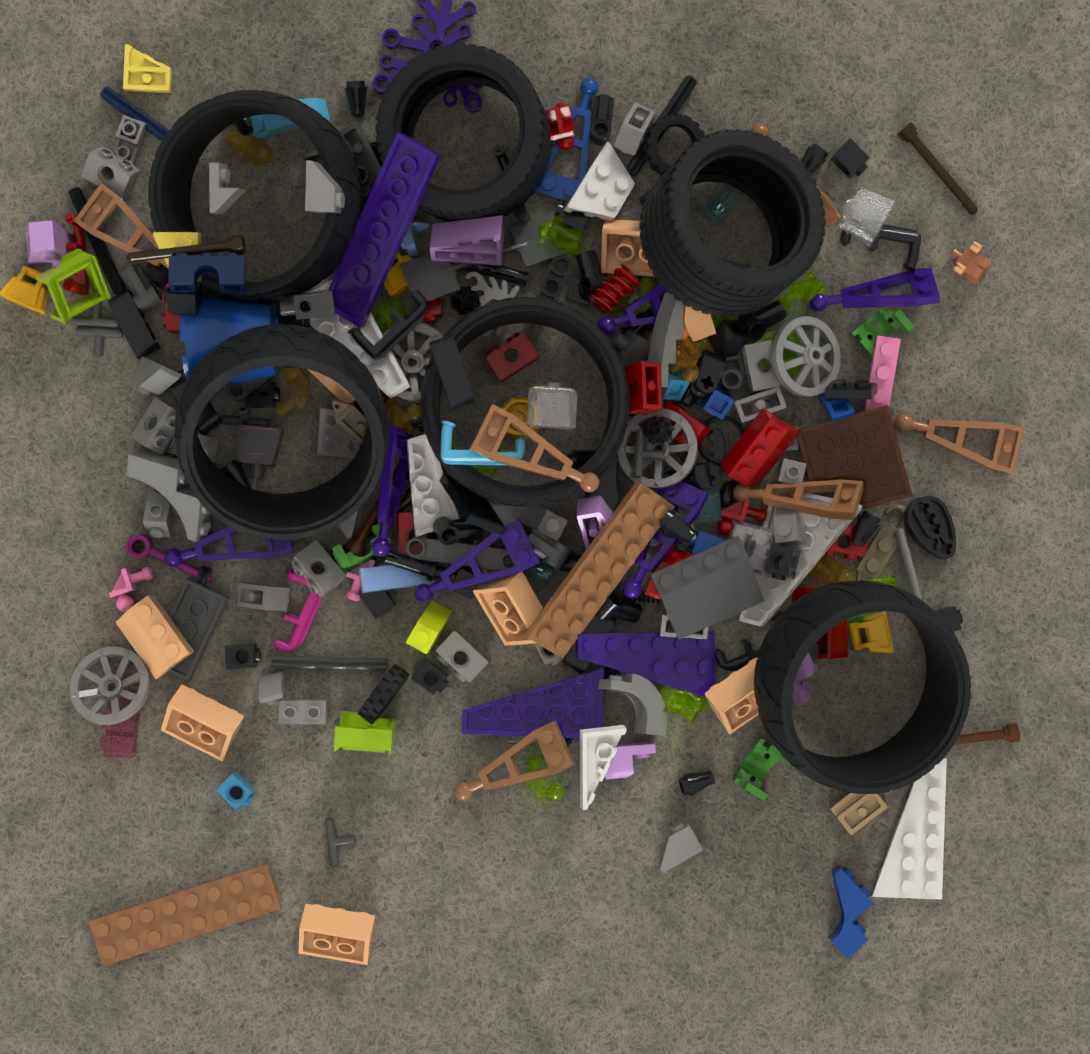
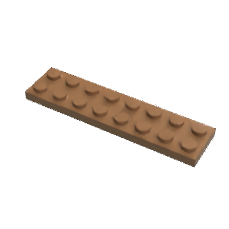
[525,480,675,659]
[88,863,282,966]

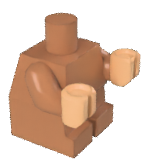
[950,241,991,286]

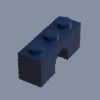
[168,253,246,293]

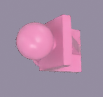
[346,559,387,601]
[109,567,153,612]

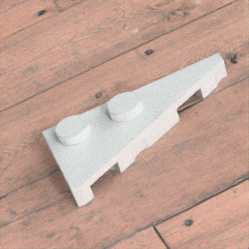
[580,725,626,810]

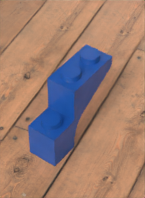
[828,865,873,959]

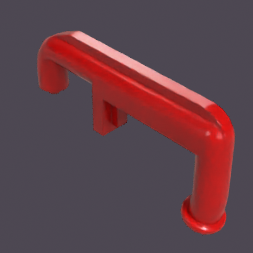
[62,213,89,296]

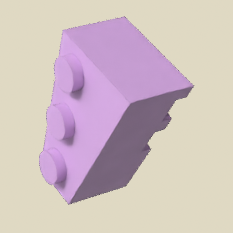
[430,215,504,266]
[26,221,72,266]
[577,495,636,565]

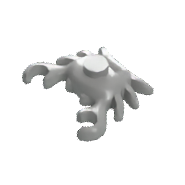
[466,272,520,337]

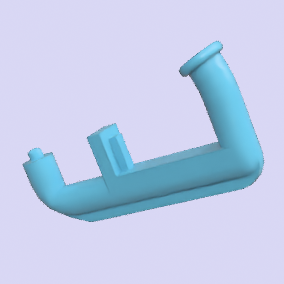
[441,420,526,466]

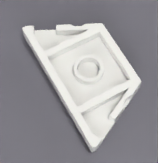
[564,142,635,221]

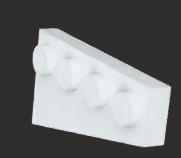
[406,434,459,537]

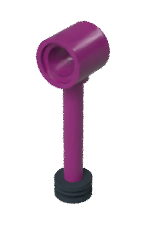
[126,534,212,586]

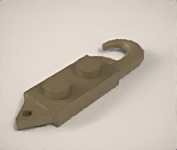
[332,400,400,469]
[855,504,906,581]

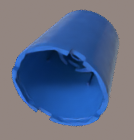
[180,296,281,385]

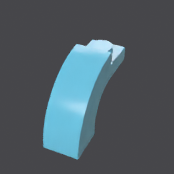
[251,98,331,141]

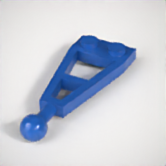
[534,78,599,202]

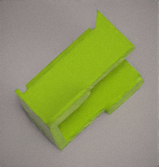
[36,249,111,324]
[334,711,397,754]

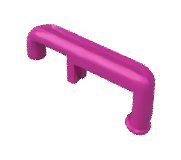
[273,568,323,652]

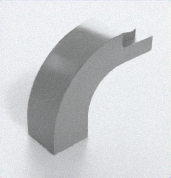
[598,674,667,737]

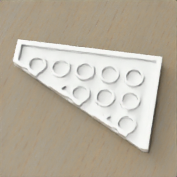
[739,493,862,627]

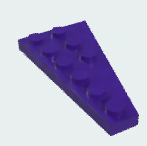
[576,631,716,698]
[462,668,605,738]

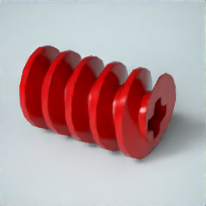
[589,264,641,315]

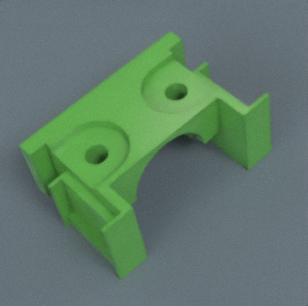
[849,307,915,362]
[332,523,391,574]
[732,737,789,802]

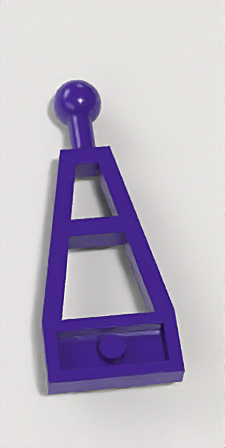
[809,268,940,311]
[597,284,666,336]
[372,426,414,556]
[623,474,709,598]
[414,520,540,602]
[164,527,294,567]

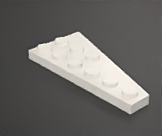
[288,274,411,398]
[871,758,947,900]

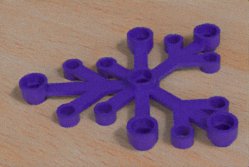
[372,0,489,113]

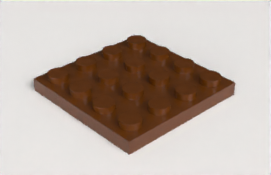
[797,405,913,509]

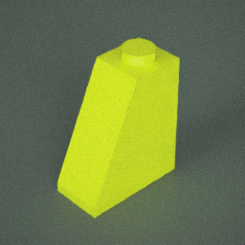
[406,600,452,654]

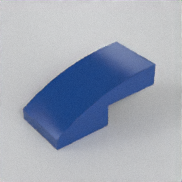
[818,392,855,422]

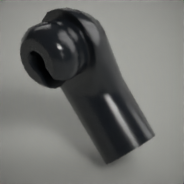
[718,479,741,508]

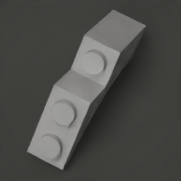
[127,448,211,542]

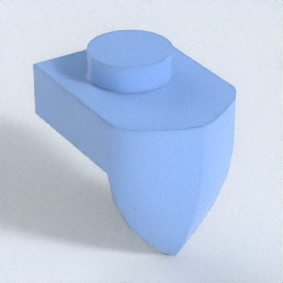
[401,220,429,257]

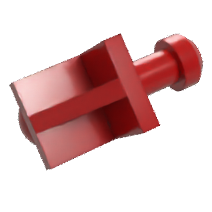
[546,103,575,151]
[717,498,767,535]

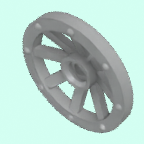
[771,316,841,397]
[383,323,444,402]
[617,408,698,489]
[70,647,150,725]

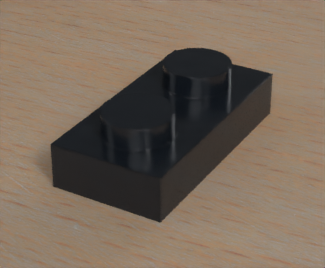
[825,379,877,399]

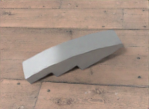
[648,293,684,387]

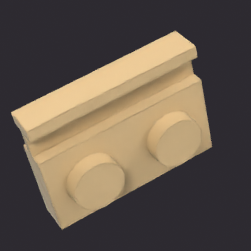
[829,792,888,835]

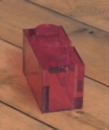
[100,708,139,758]

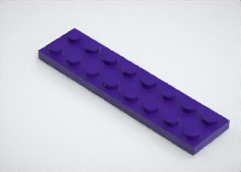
[328,132,441,328]

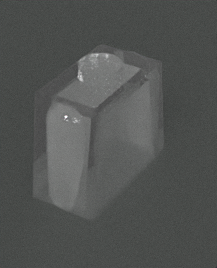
[839,187,896,247]
[526,382,578,430]

